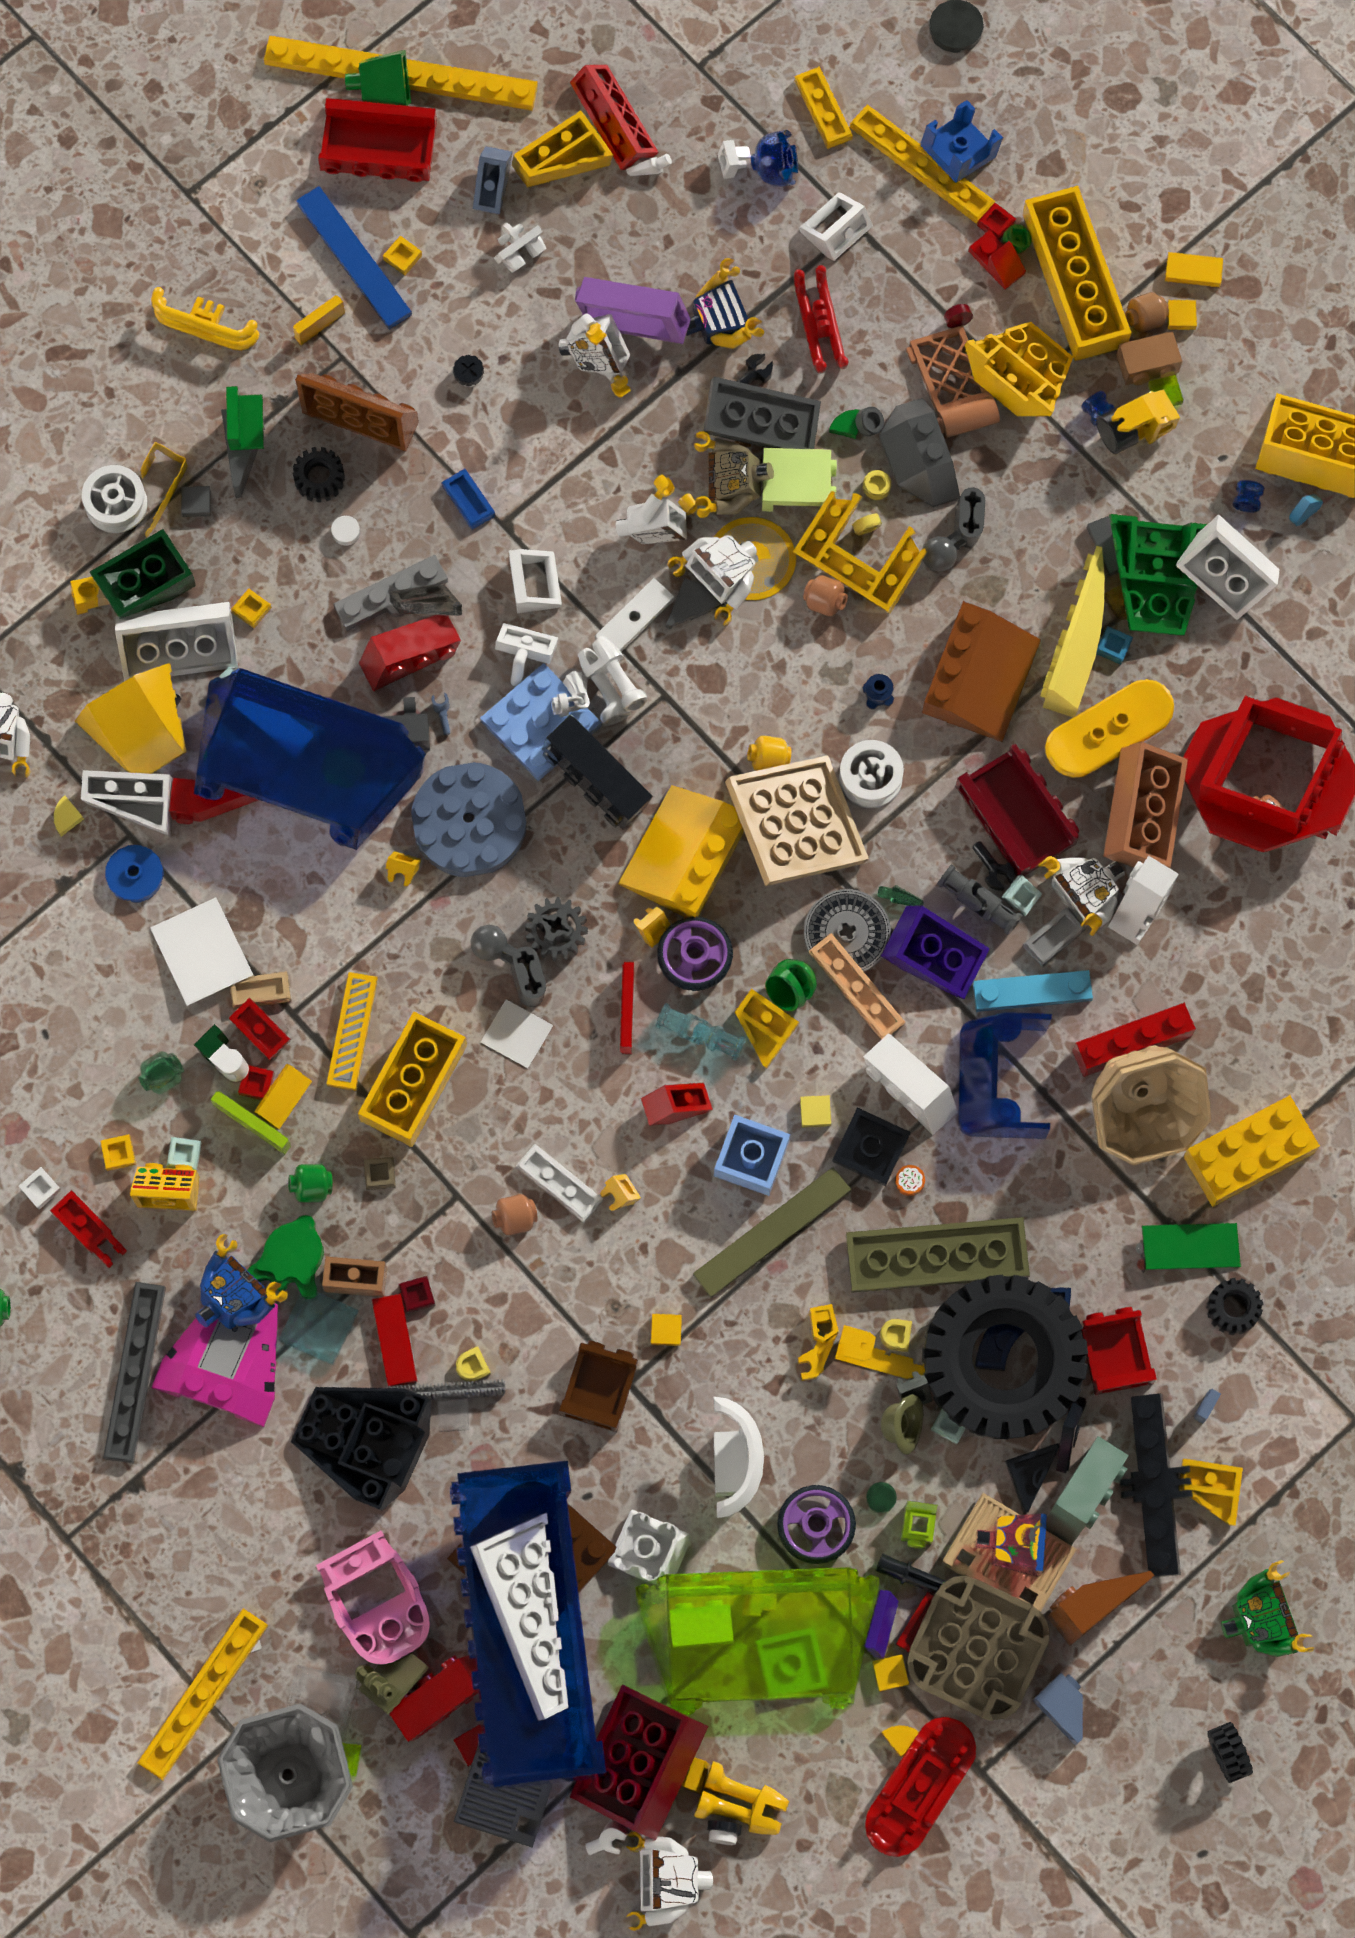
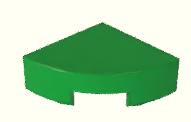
[829,409,860,439]

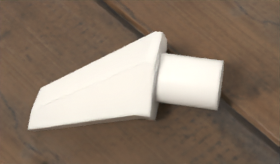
[626,154,672,176]

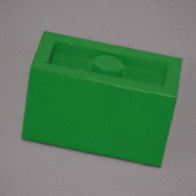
[226,386,264,450]

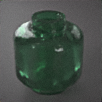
[138,1051,184,1095]

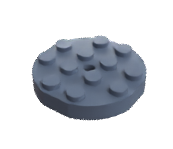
[411,762,527,877]

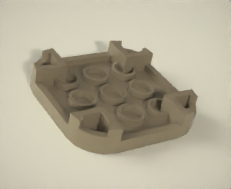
[907,1575,1050,1721]

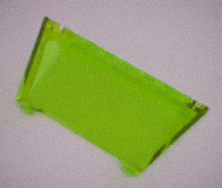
[635,1567,880,1715]

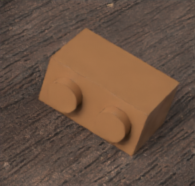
[1116,331,1182,386]
[322,1256,387,1297]

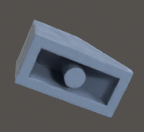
[473,146,513,214]
[1032,1673,1083,1745]

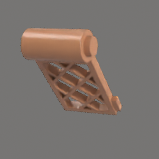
[906,325,1000,438]

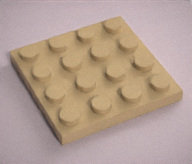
[725,755,869,886]

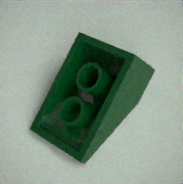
[90,529,196,619]

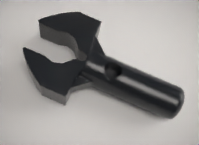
[736,354,773,384]
[972,841,1014,891]

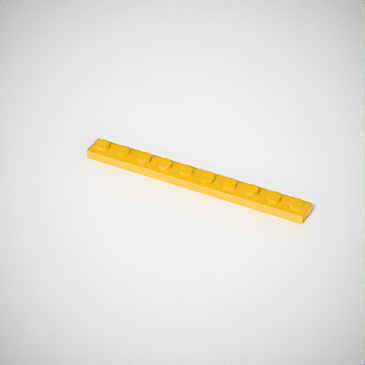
[264,35,538,111]

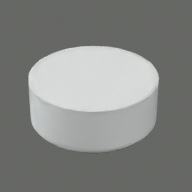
[331,516,360,546]

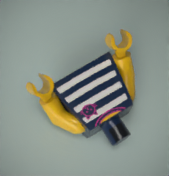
[686,258,764,349]

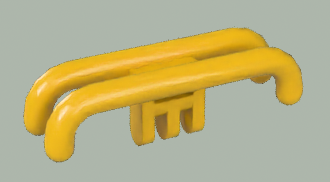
[151,287,260,351]

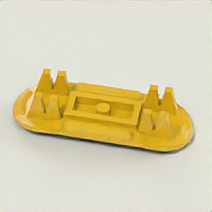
[1045,679,1174,778]

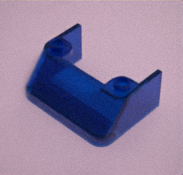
[958,1012,1052,1139]

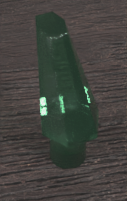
[878,885,924,906]

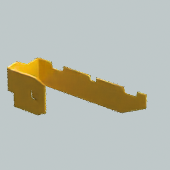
[140,442,188,538]
[835,1325,925,1379]

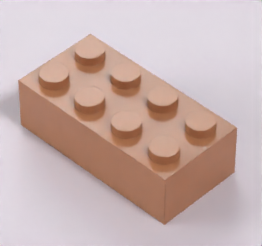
[1103,742,1188,868]

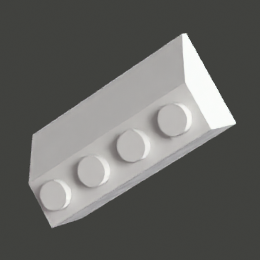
[115,602,238,681]

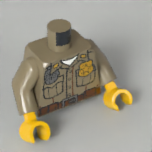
[694,431,774,518]

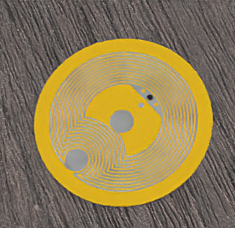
[714,517,796,600]

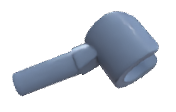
[431,693,451,735]

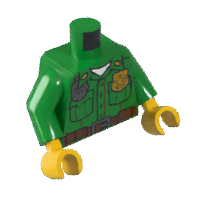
[1221,1560,1314,1657]

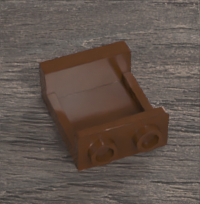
[559,1340,638,1433]

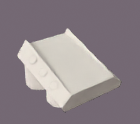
[608,1510,691,1590]

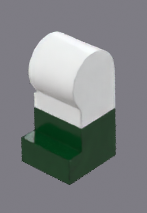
[193,1024,249,1082]

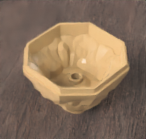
[1092,1045,1211,1165]

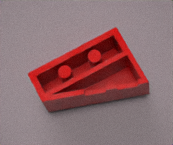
[359,612,461,692]
[389,1653,498,1742]

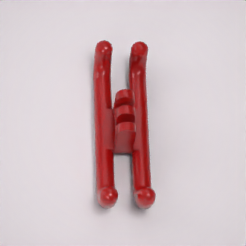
[794,265,849,374]

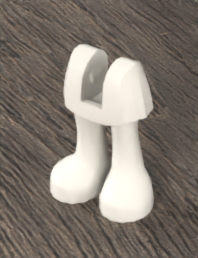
[578,636,648,726]

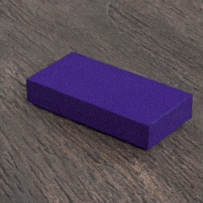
[865,1589,899,1659]

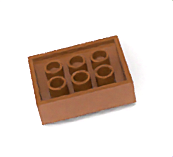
[295,373,419,452]
[922,601,1041,742]
[1047,1571,1154,1646]

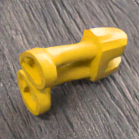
[694,1761,790,1835]

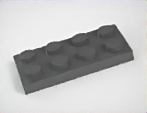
[703,377,821,449]

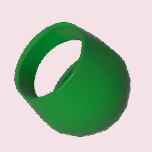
[765,959,817,1011]

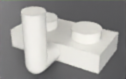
[495,623,558,686]

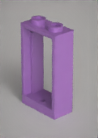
[575,277,691,344]

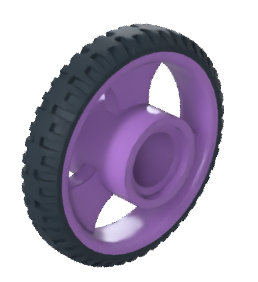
[657,916,733,991]
[777,1485,856,1564]

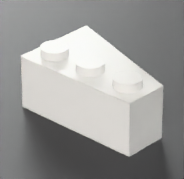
[863,1033,958,1136]

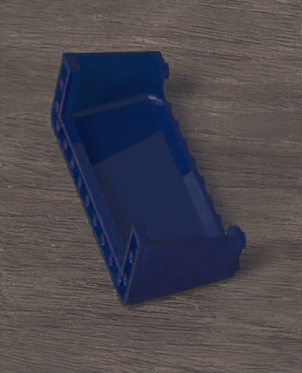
[450,1461,606,1790]

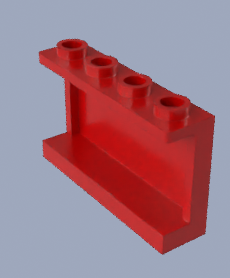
[318,98,437,182]

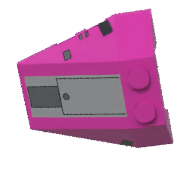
[151,1304,278,1427]

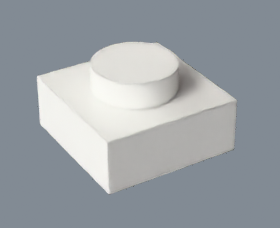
[18,1167,62,1210]

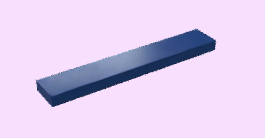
[296,186,412,330]

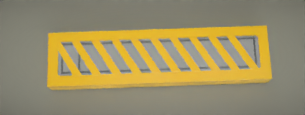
[326,972,378,1091]

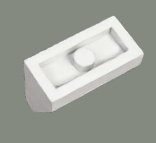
[799,192,873,261]
[509,549,562,614]

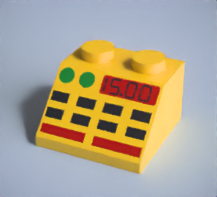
[130,1163,200,1211]

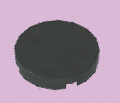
[929,0,984,53]

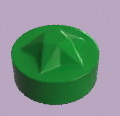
[1002,224,1032,254]

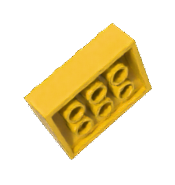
[1255,393,1355,498]
[618,785,744,918]

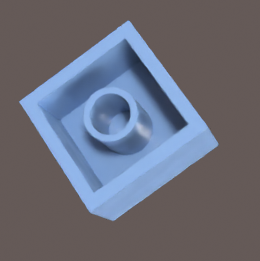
[714,1114,790,1196]

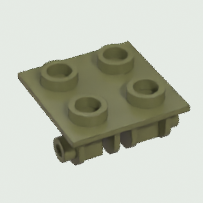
[355,1653,429,1714]

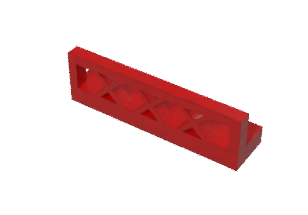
[570,64,659,170]

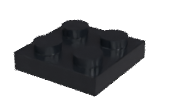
[832,1107,911,1187]

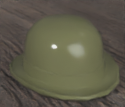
[881,1394,924,1455]

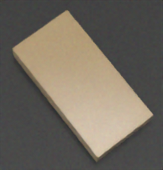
[230,971,291,1010]

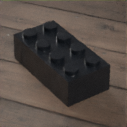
[541,714,653,830]

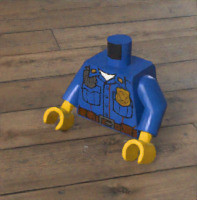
[195,1234,288,1329]

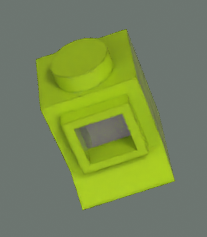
[901,1501,938,1549]

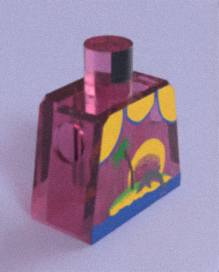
[975,1514,1047,1577]

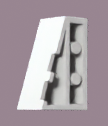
[81,770,173,837]
[1108,856,1179,945]

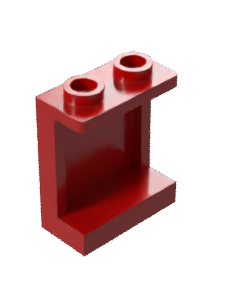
[1081,1307,1157,1395]

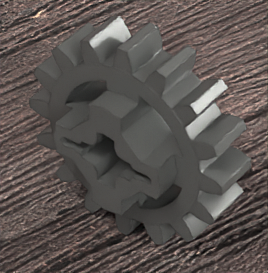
[525,897,588,961]

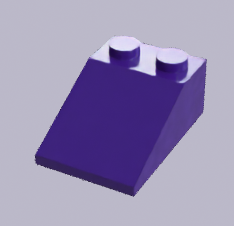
[881,905,990,999]

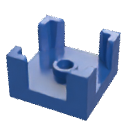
[920,100,1003,183]

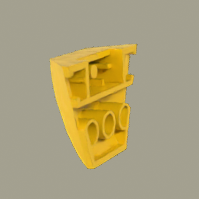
[965,322,1073,416]
[75,663,187,774]

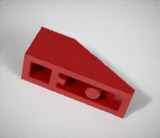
[169,778,262,825]

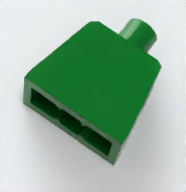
[345,50,411,106]

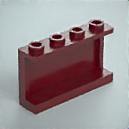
[955,744,1079,877]

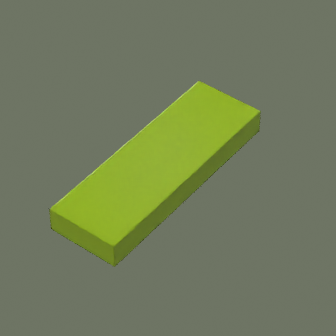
[211,1091,291,1155]

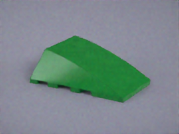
[1109,514,1207,636]

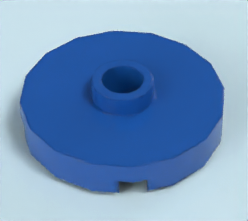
[105,845,164,903]

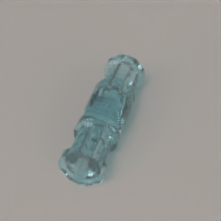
[656,1003,746,1061]

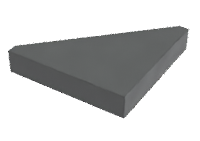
[666,578,727,629]

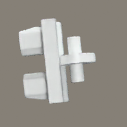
[494,223,546,273]

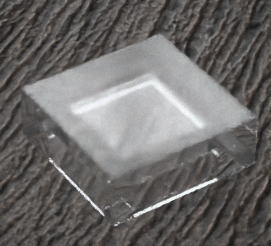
[437,1399,470,1432]

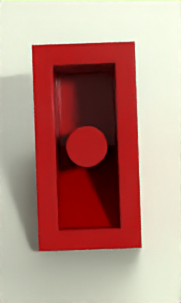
[641,1083,713,1126]

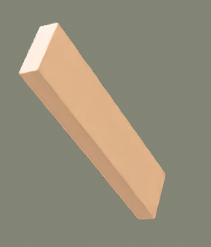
[808,933,906,1040]

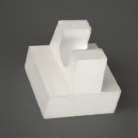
[717,140,751,179]

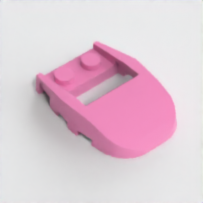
[316,1530,430,1664]

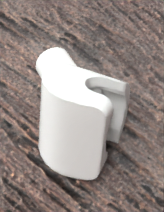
[585,1821,630,1855]

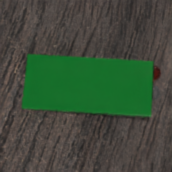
[1135,1223,1241,1273]

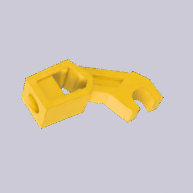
[797,1304,839,1381]

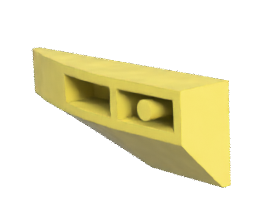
[1040,546,1105,717]

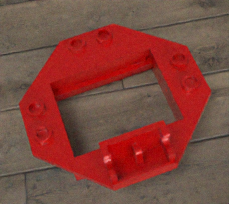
[1183,696,1355,853]

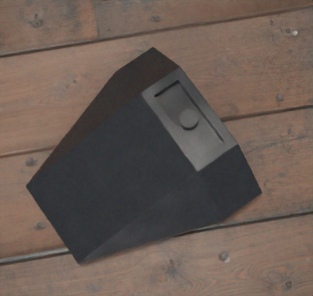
[291,1387,431,1511]

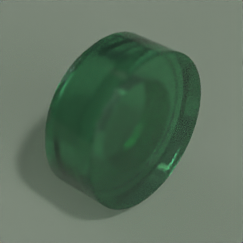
[866,1482,897,1513]

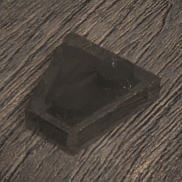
[389,583,462,616]

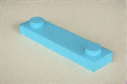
[973,970,1093,1012]

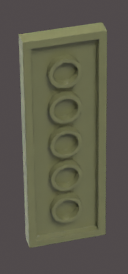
[846,1217,1030,1293]

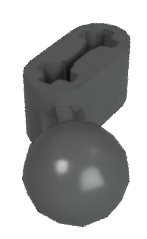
[922,487,986,572]
[470,924,546,1007]

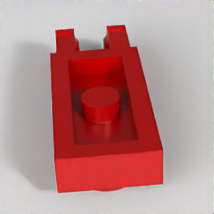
[50,1190,127,1268]

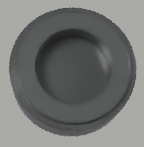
[855,407,884,436]

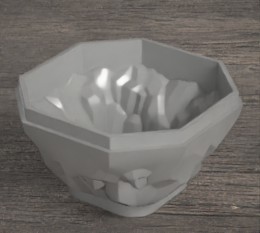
[217,1704,353,1842]

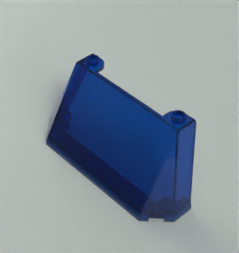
[194,668,426,850]

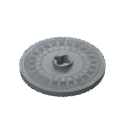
[804,889,891,972]

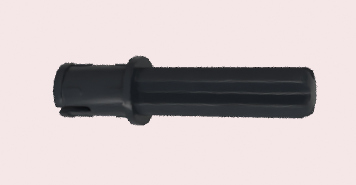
[875,1553,947,1594]

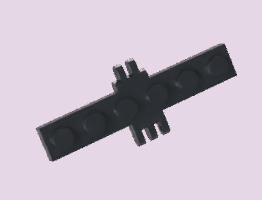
[1120,1393,1193,1578]

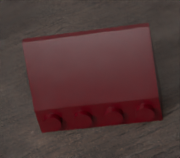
[569,1684,709,1840]

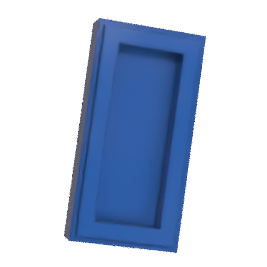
[441,468,496,530]

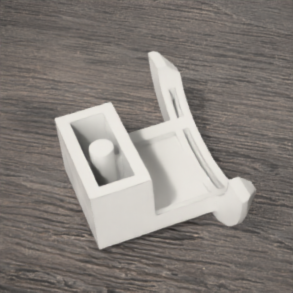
[713,1397,764,1518]

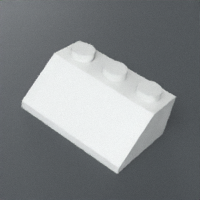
[1176,514,1280,620]

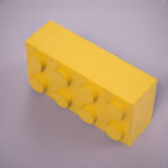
[358,1011,467,1147]
[1183,1095,1320,1207]

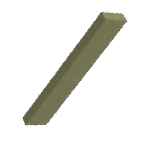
[693,1167,851,1298]

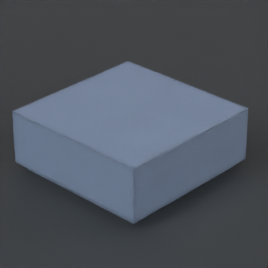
[1193,1389,1221,1424]

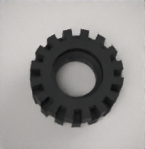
[293,447,345,502]
[1206,1278,1263,1335]
[1207,1722,1253,1783]

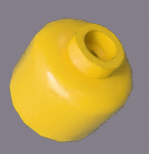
[747,735,791,771]

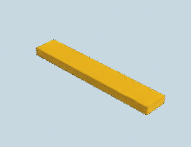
[849,104,995,224]
[137,1608,269,1781]

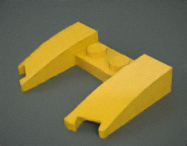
[793,491,927,614]

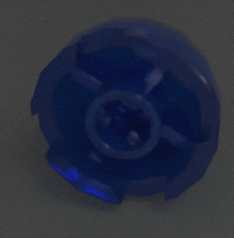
[751,130,799,187]

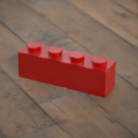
[1072,1002,1196,1077]

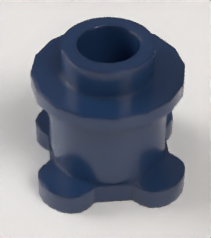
[863,674,894,709]

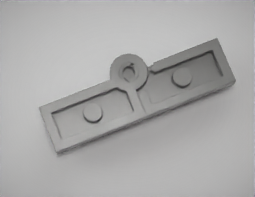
[333,555,448,631]

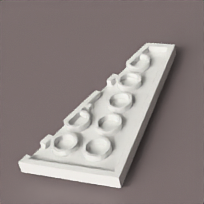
[470,1513,568,1721]

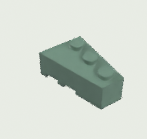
[1044,1436,1129,1546]

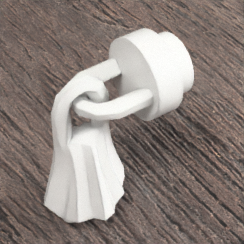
[552,671,590,717]

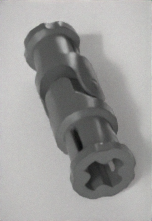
[937,864,1022,935]

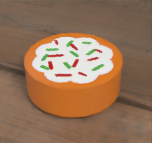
[895,1165,925,1196]

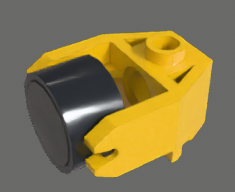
[1096,389,1180,455]

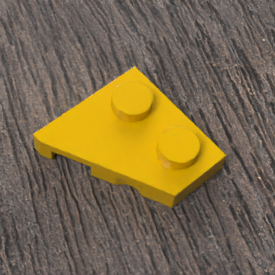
[735,988,800,1068]
[1179,1458,1243,1526]

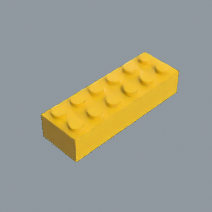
[1022,186,1131,361]

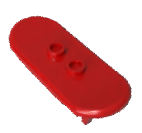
[865,1717,976,1857]

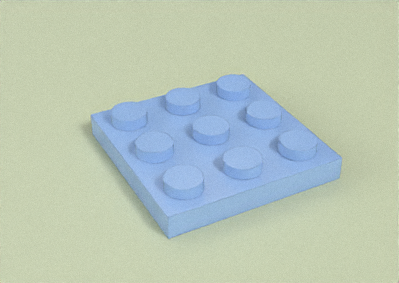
[480,663,602,781]

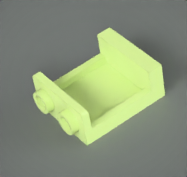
[762,448,837,512]

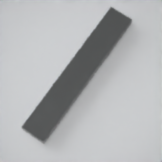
[103,1282,166,1464]

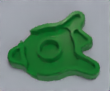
[247,1215,324,1299]

